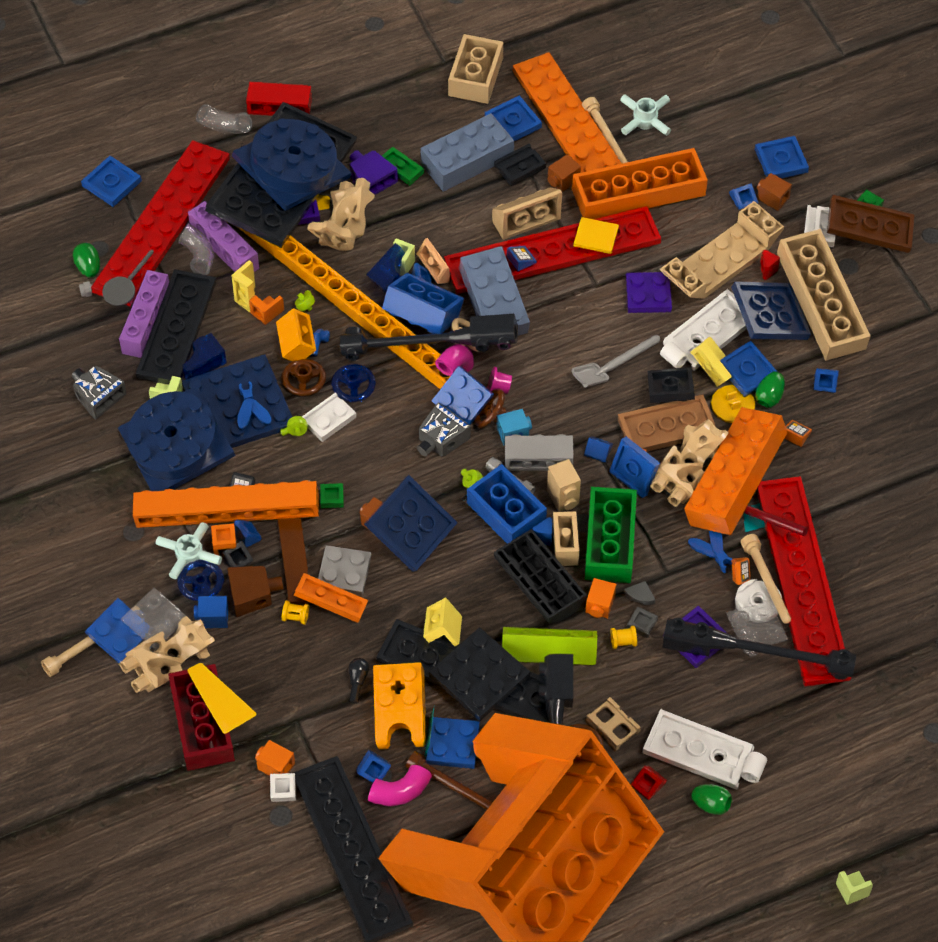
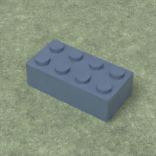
[420,113,514,192]
[459,246,530,336]

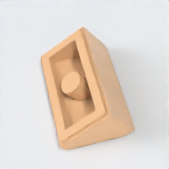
[416,238,450,284]

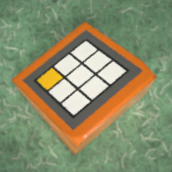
[784,420,812,447]
[731,557,750,585]

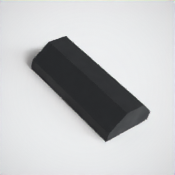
[494,529,587,623]

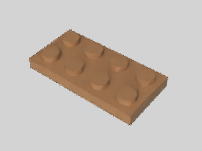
[618,395,716,452]

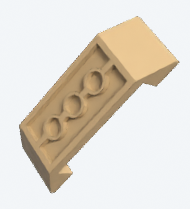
[660,201,784,299]

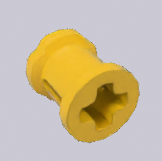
[282,600,309,625]
[610,625,637,649]

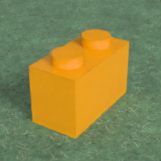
[276,308,316,361]

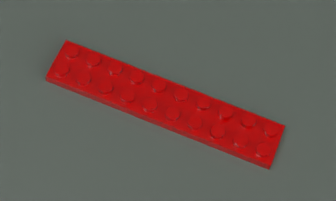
[91,140,230,307]
[444,206,661,295]
[756,476,852,687]

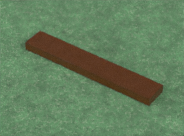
[278,481,310,605]

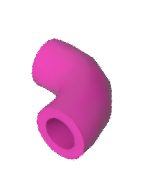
[435,344,474,376]
[368,765,432,807]

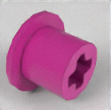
[487,366,512,394]

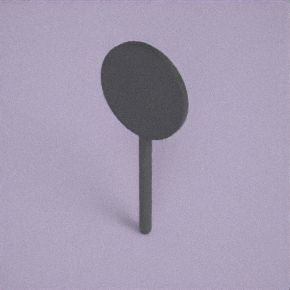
[102,250,154,306]

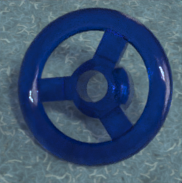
[332,364,376,402]
[177,560,224,601]

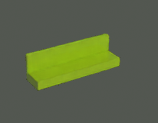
[502,627,597,665]

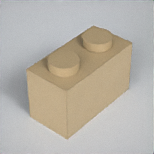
[547,459,581,512]
[552,511,579,566]

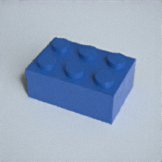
[382,273,464,334]
[467,464,547,544]

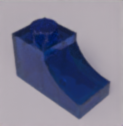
[366,243,405,294]
[182,333,227,379]

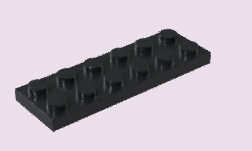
[136,269,216,385]

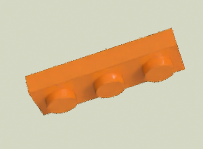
[294,573,368,623]

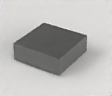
[627,606,658,638]

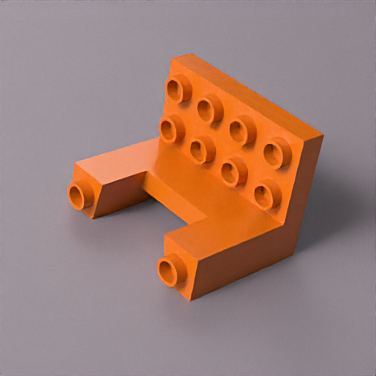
[378,713,664,942]

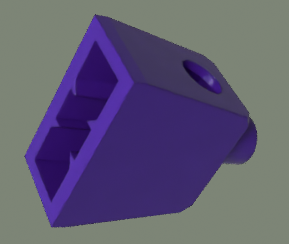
[349,150,398,195]

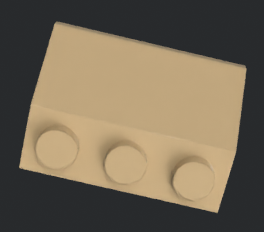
[492,187,562,240]

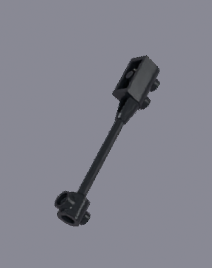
[340,313,518,361]
[662,618,856,680]
[539,654,573,725]

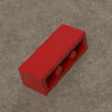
[246,82,312,116]

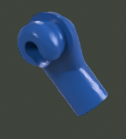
[310,329,330,356]

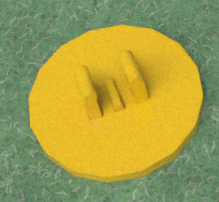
[711,385,755,423]

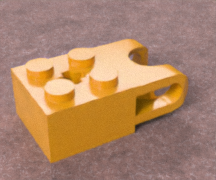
[373,662,426,750]

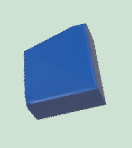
[356,750,391,783]

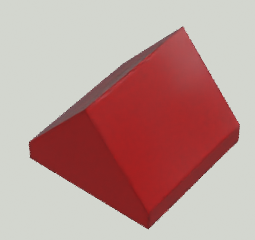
[760,250,780,280]

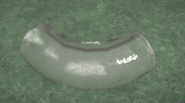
[196,104,253,134]
[178,223,215,275]

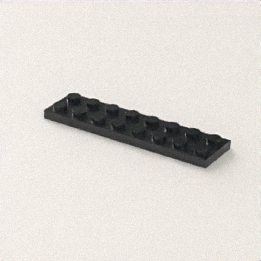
[376,619,549,723]
[294,756,413,942]

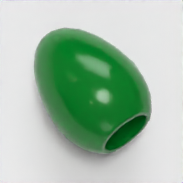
[73,243,100,278]
[755,371,785,408]
[691,784,732,815]

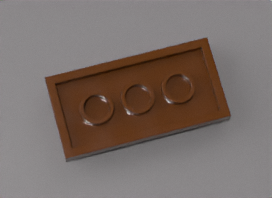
[827,195,914,253]

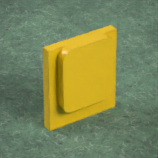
[573,217,619,254]

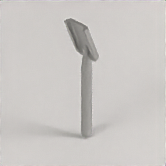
[571,335,660,387]

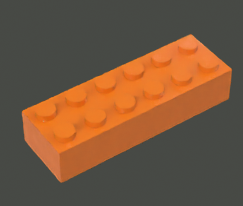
[572,148,708,219]
[684,407,787,535]

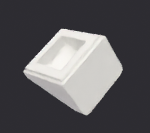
[270,773,296,802]

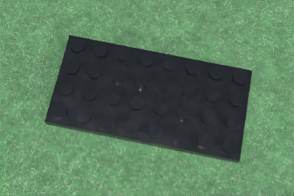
[205,102,357,248]

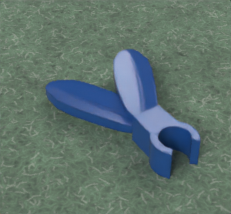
[237,381,271,429]
[688,530,732,573]

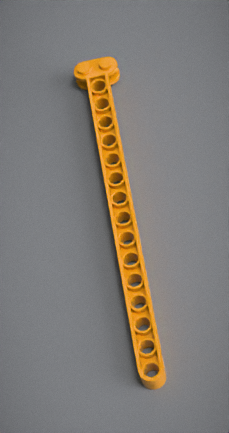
[226,221,450,389]

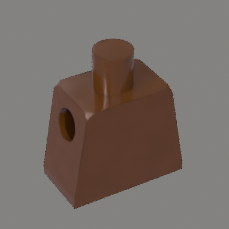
[227,566,284,617]

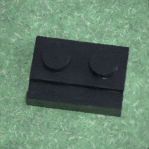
[494,143,546,186]

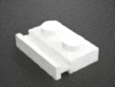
[804,205,835,248]
[302,393,356,442]

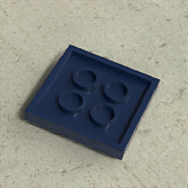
[731,281,811,340]
[364,475,458,572]

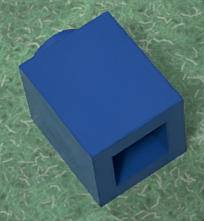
[194,596,228,628]

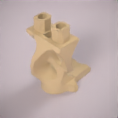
[307,178,375,251]
[650,419,729,507]
[119,616,215,693]

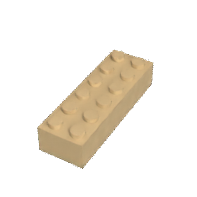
[777,229,871,361]

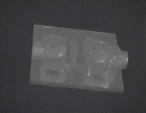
[121,588,186,650]
[726,600,788,657]

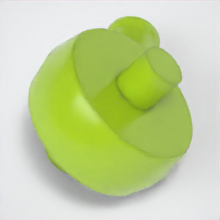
[295,290,315,311]
[280,416,308,436]
[461,469,483,489]

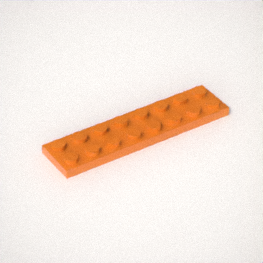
[513,52,622,172]

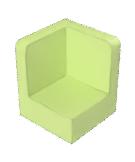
[386,239,415,275]
[149,376,183,399]
[836,871,873,905]

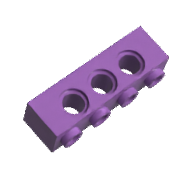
[188,201,259,272]
[119,270,169,358]

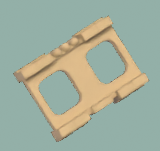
[586,697,641,751]

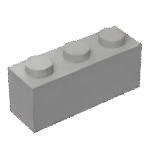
[505,434,574,471]

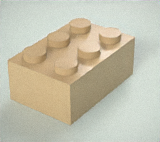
[448,34,504,104]

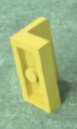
[231,260,255,312]
[690,337,732,387]
[423,598,462,646]

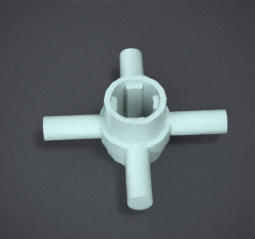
[620,94,671,136]
[156,522,222,579]

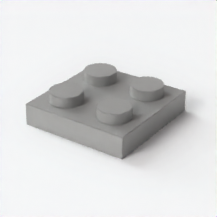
[318,545,371,596]

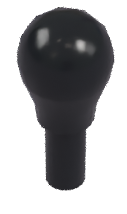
[349,658,369,704]

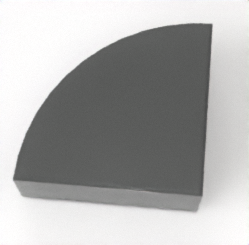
[624,581,655,605]

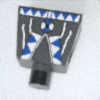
[72,366,127,420]
[417,402,471,457]

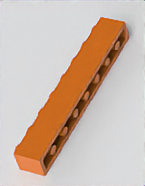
[133,480,319,528]

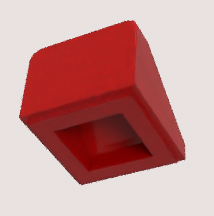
[630,766,667,800]

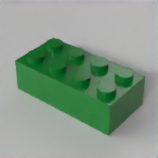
[585,487,637,583]

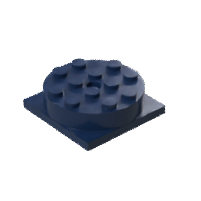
[232,119,351,211]
[118,385,236,491]

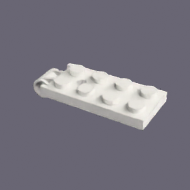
[660,289,747,371]
[642,709,767,790]

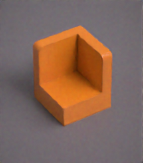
[249,295,284,325]
[211,523,236,555]

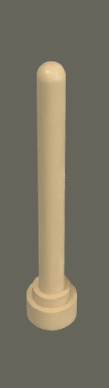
[582,97,628,163]
[741,534,791,624]
[41,606,140,677]

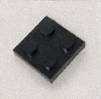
[647,367,695,403]

